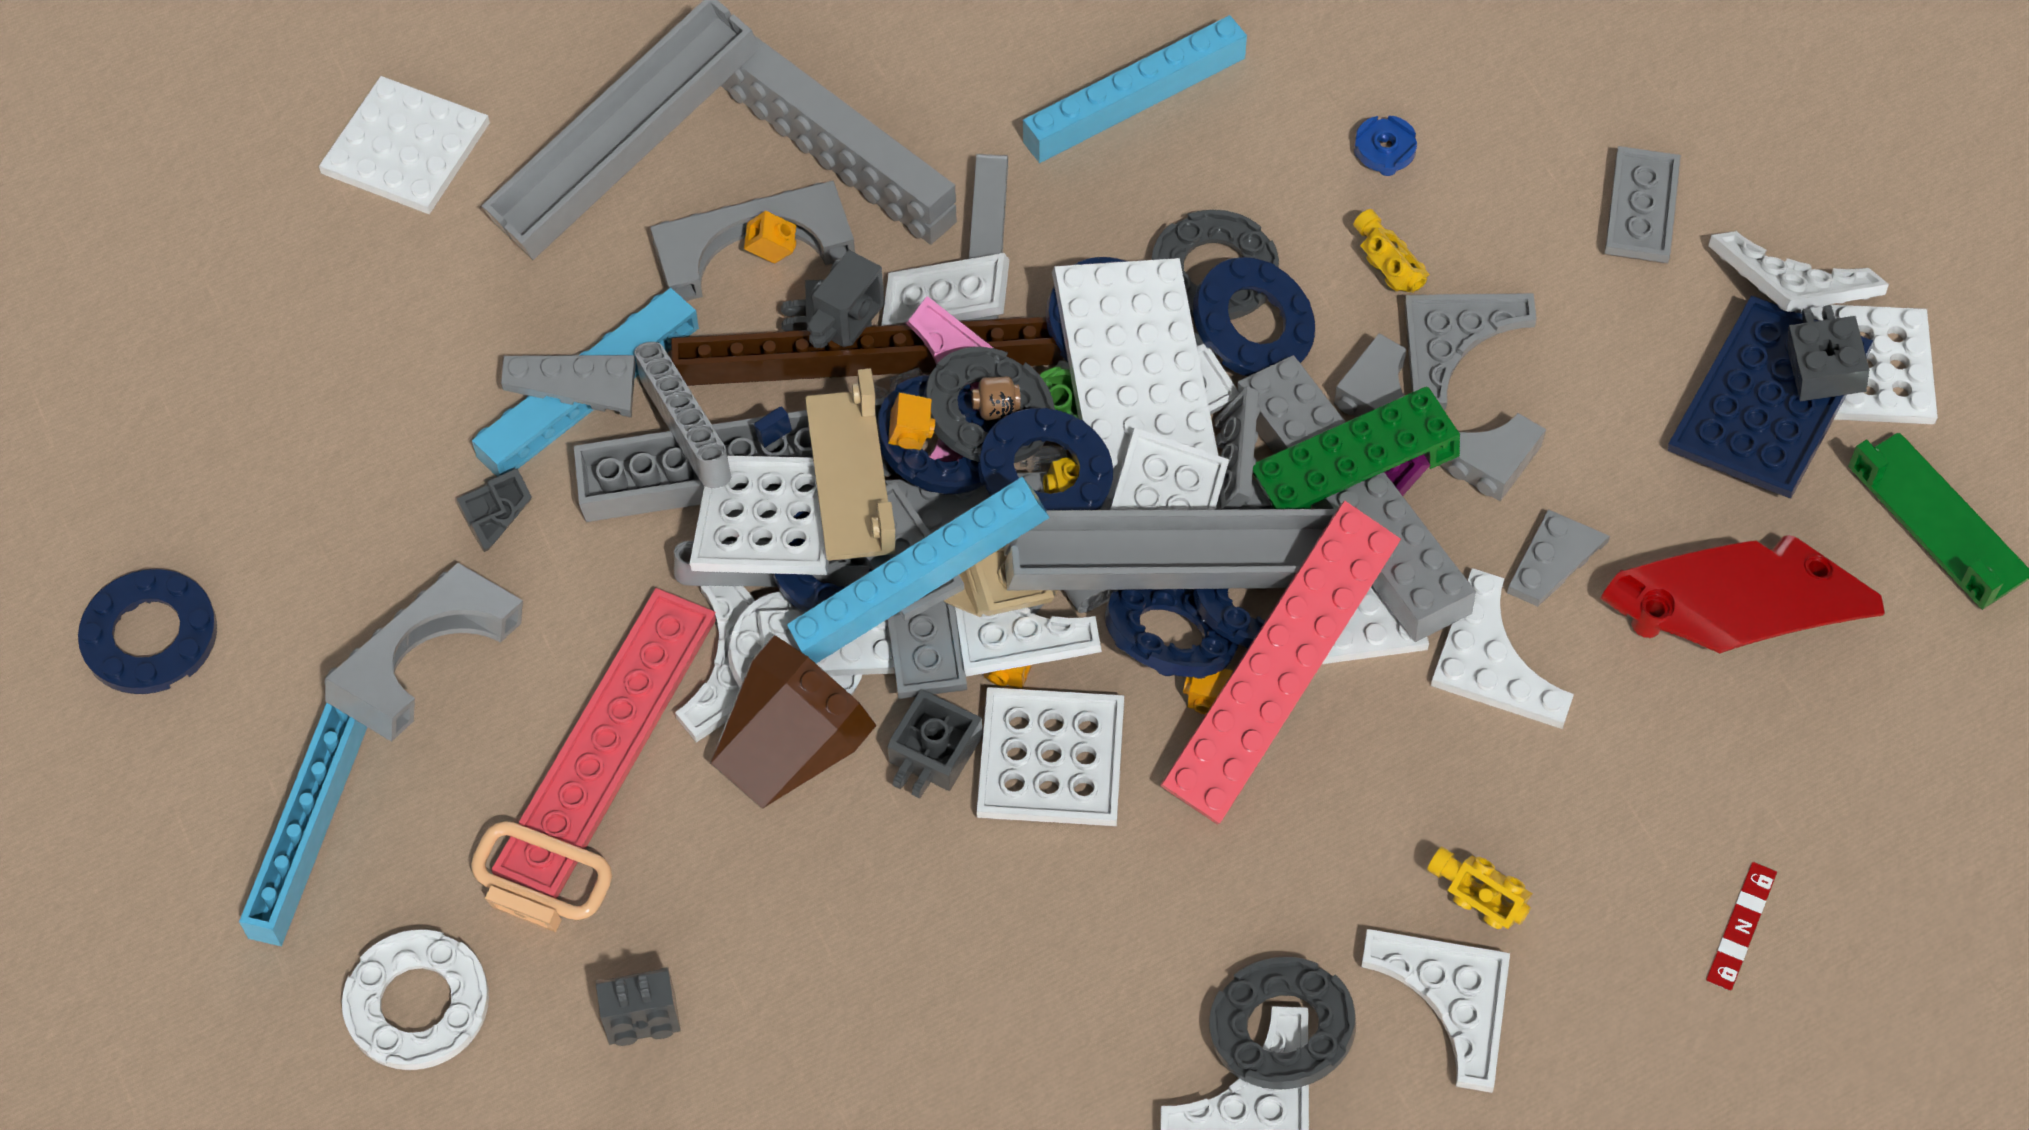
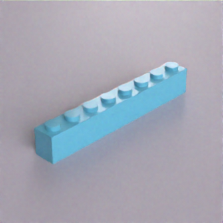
[1023,15,1247,163]
[472,288,699,477]
[787,477,1050,664]
[239,703,367,947]

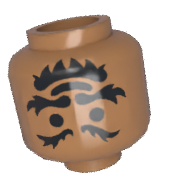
[972,376,1020,421]

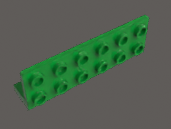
[1253,387,1460,509]
[1848,433,2029,610]

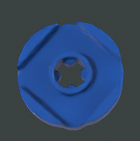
[1354,116,1417,176]

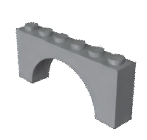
[650,180,855,301]
[1334,333,1546,501]
[324,563,523,742]

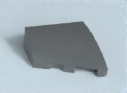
[456,468,532,552]

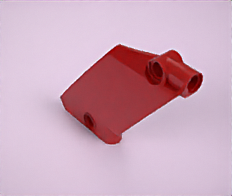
[1600,535,1885,654]

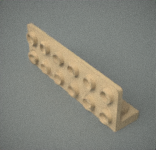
[805,368,896,561]

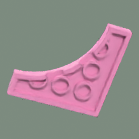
[905,296,993,462]

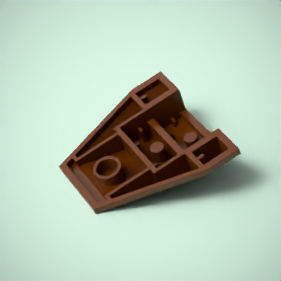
[710,635,877,809]

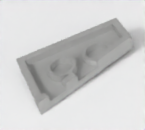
[1507,509,1610,607]

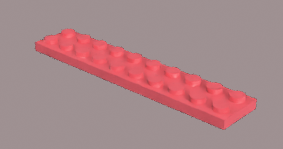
[1160,501,1401,825]
[491,588,716,899]

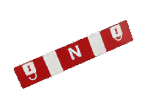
[1706,862,1777,991]

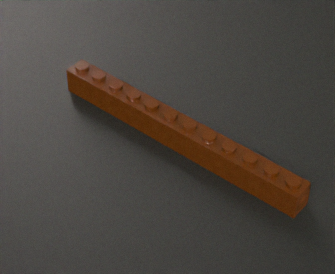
[672,317,1063,386]

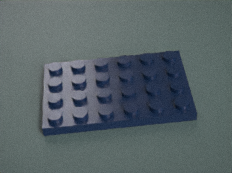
[1668,296,1873,499]

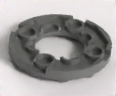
[1152,210,1279,320]
[923,347,1055,463]
[1209,957,1356,1090]

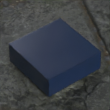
[754,406,792,448]

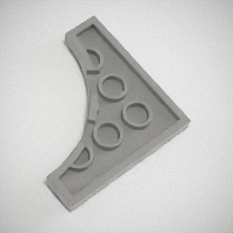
[1404,293,1536,410]

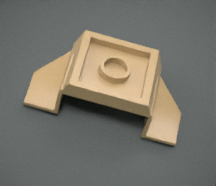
[944,547,1058,617]

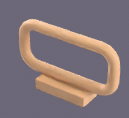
[471,821,612,932]

